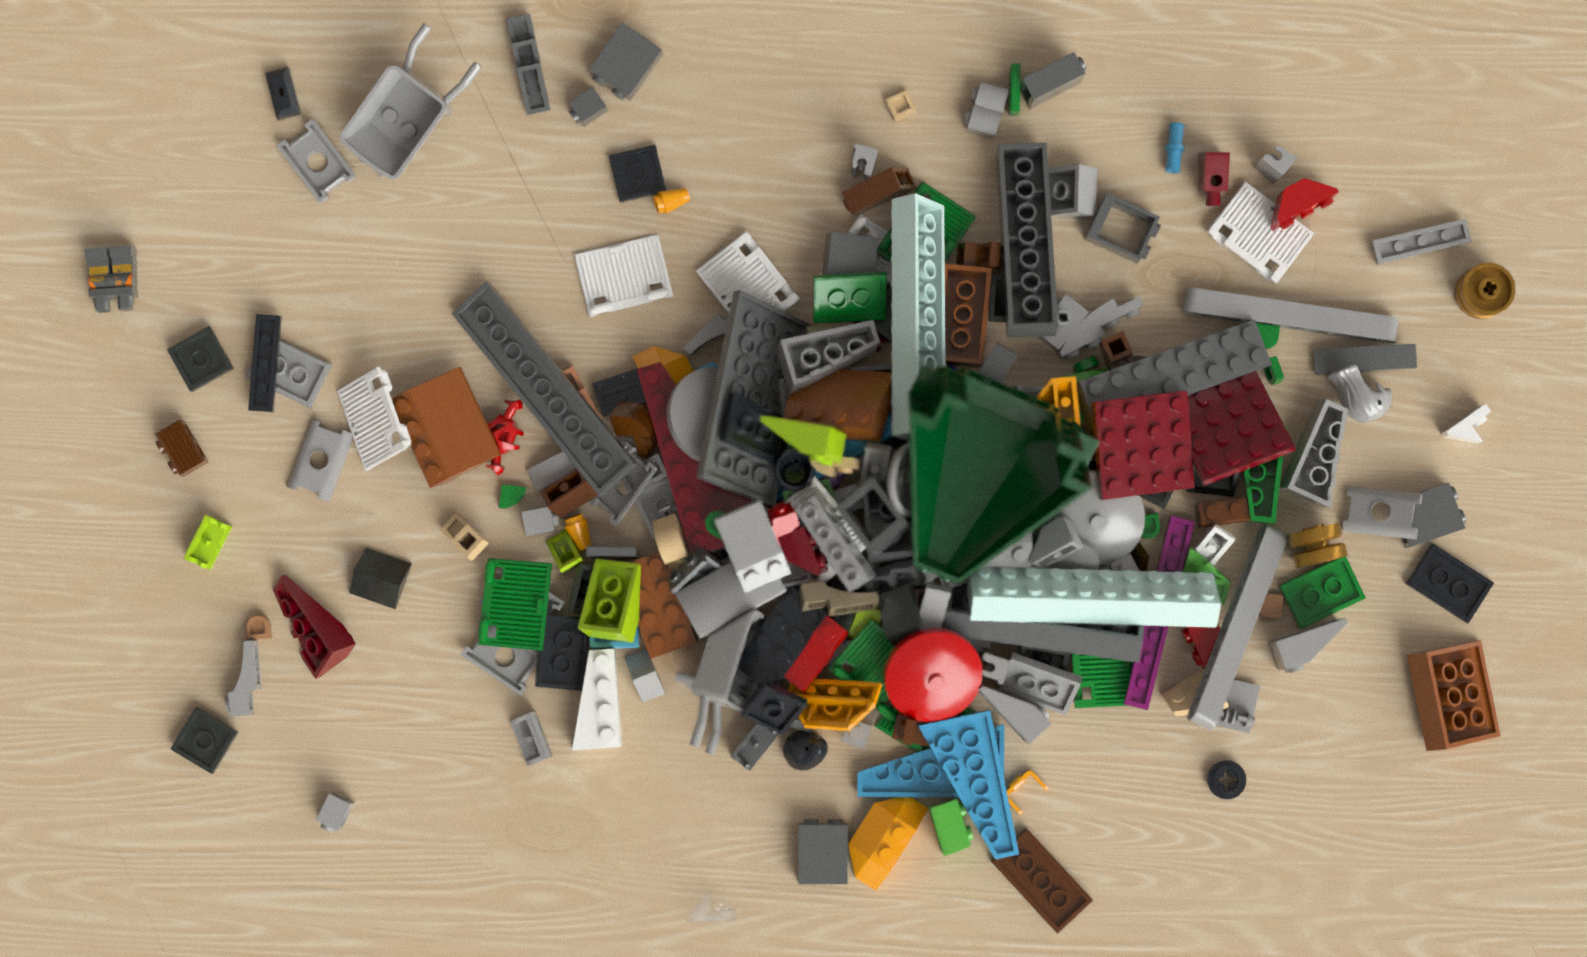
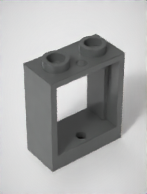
[1085,193,1161,264]
[836,476,912,555]

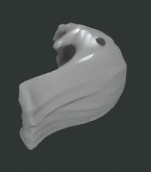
[1327,364,1392,423]

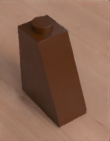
[842,167,917,214]

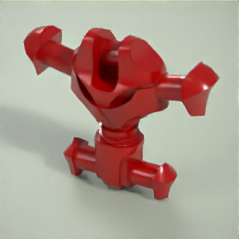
[485,399,524,476]

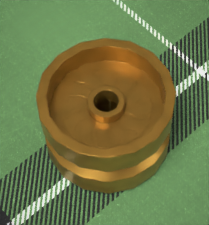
[1454,262,1516,319]
[1287,522,1348,568]

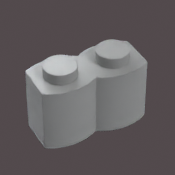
[964,82,1009,139]

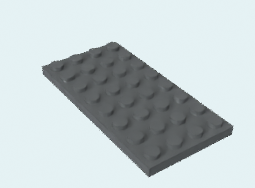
[696,290,810,508]

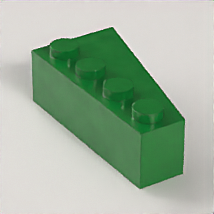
[1243,426,1286,525]

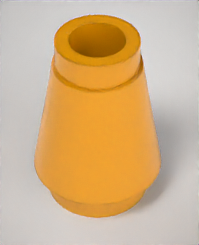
[653,188,690,215]
[564,513,592,551]

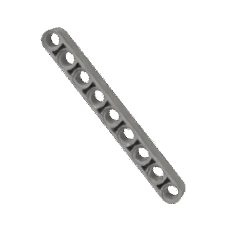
[1183,288,1399,343]
[1187,524,1288,731]

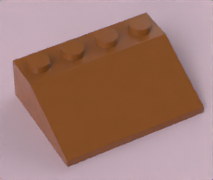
[391,367,501,488]
[782,369,892,442]
[1407,640,1501,751]

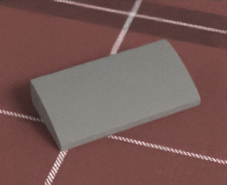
[675,562,786,639]

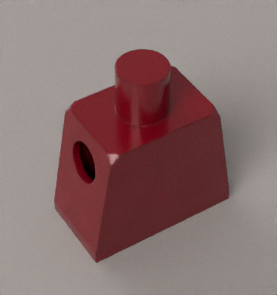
[1199,152,1230,206]

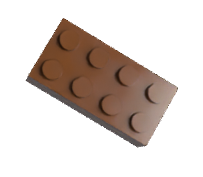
[945,264,992,368]
[629,552,698,659]

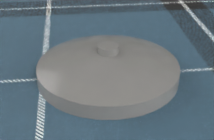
[667,367,718,461]
[1046,469,1145,566]

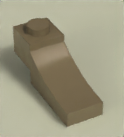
[798,580,879,617]

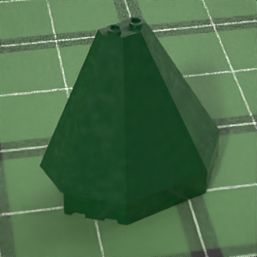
[908,366,1100,584]

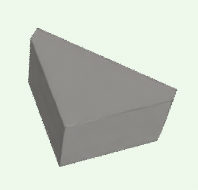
[625,649,665,702]

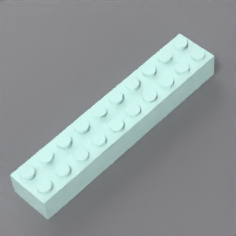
[891,193,945,441]
[967,567,1221,627]

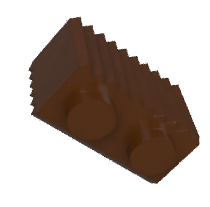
[155,419,209,477]
[541,469,598,519]
[1195,497,1250,527]

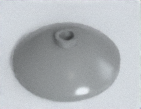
[887,443,912,516]

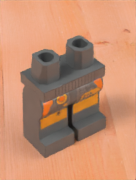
[84,246,138,313]

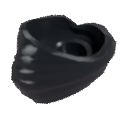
[775,446,816,492]
[783,730,828,771]

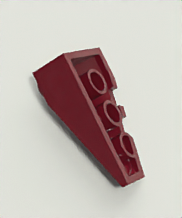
[273,575,356,679]

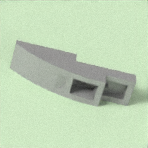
[1058,296,1144,360]

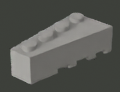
[776,320,880,395]
[1279,399,1348,508]

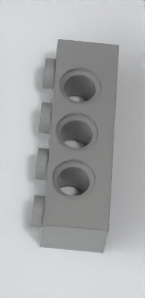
[795,494,877,592]

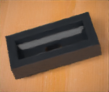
[265,67,302,121]

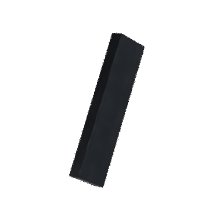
[248,314,282,413]

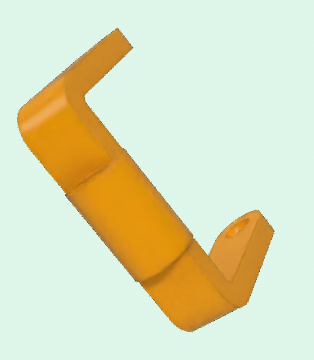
[1006,770,1048,815]

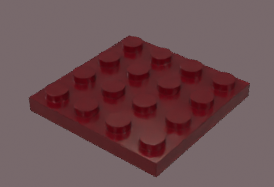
[1188,371,1295,486]
[1092,390,1195,500]

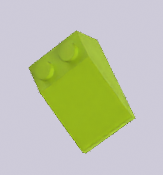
[760,416,846,466]
[578,559,641,643]

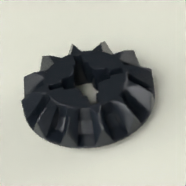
[1207,760,1246,799]

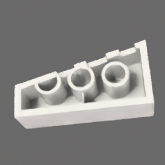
[572,649,623,751]

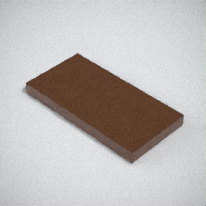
[991,828,1093,934]

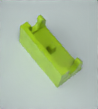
[183,515,232,570]

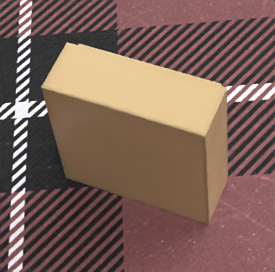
[885,89,917,122]

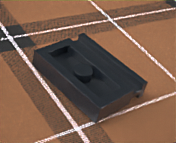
[592,369,647,417]

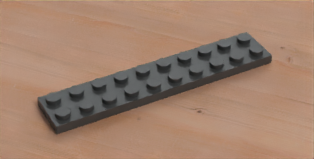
[452,282,637,496]

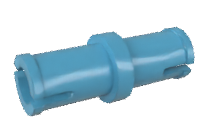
[1165,123,1185,173]

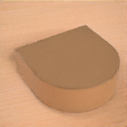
[1259,594,1283,619]
[245,615,272,640]

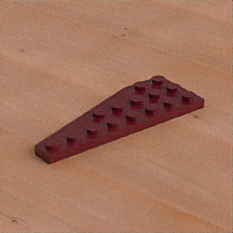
[637,362,752,554]

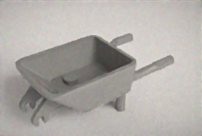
[340,23,482,180]
[674,610,767,755]

